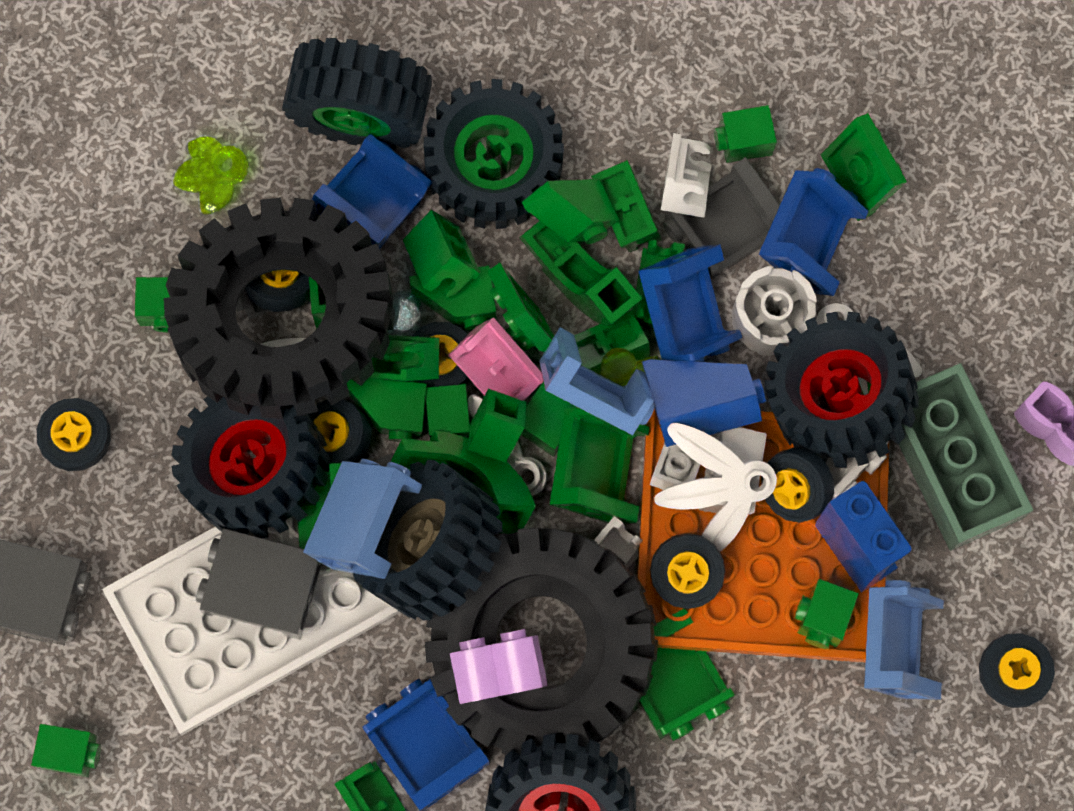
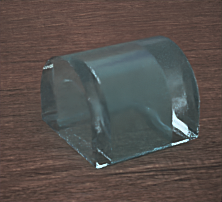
[393,291,423,331]

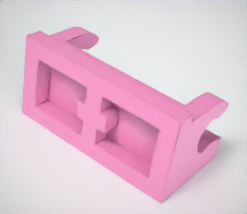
[449,317,544,401]

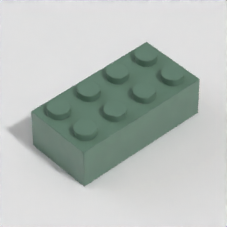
[899,363,1033,551]

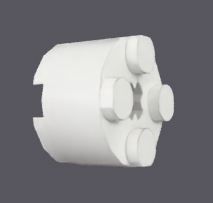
[732,266,817,356]

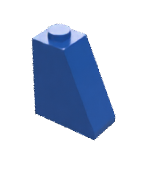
[642,359,766,447]

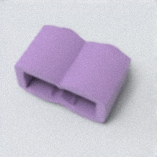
[1014,381,1074,466]
[450,629,548,704]

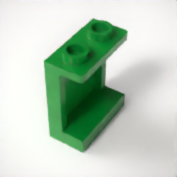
[550,407,650,523]
[639,608,735,741]

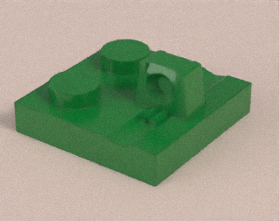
[820,113,907,221]
[487,263,555,353]

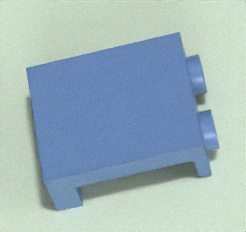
[539,327,655,435]
[303,459,422,579]
[864,580,944,700]

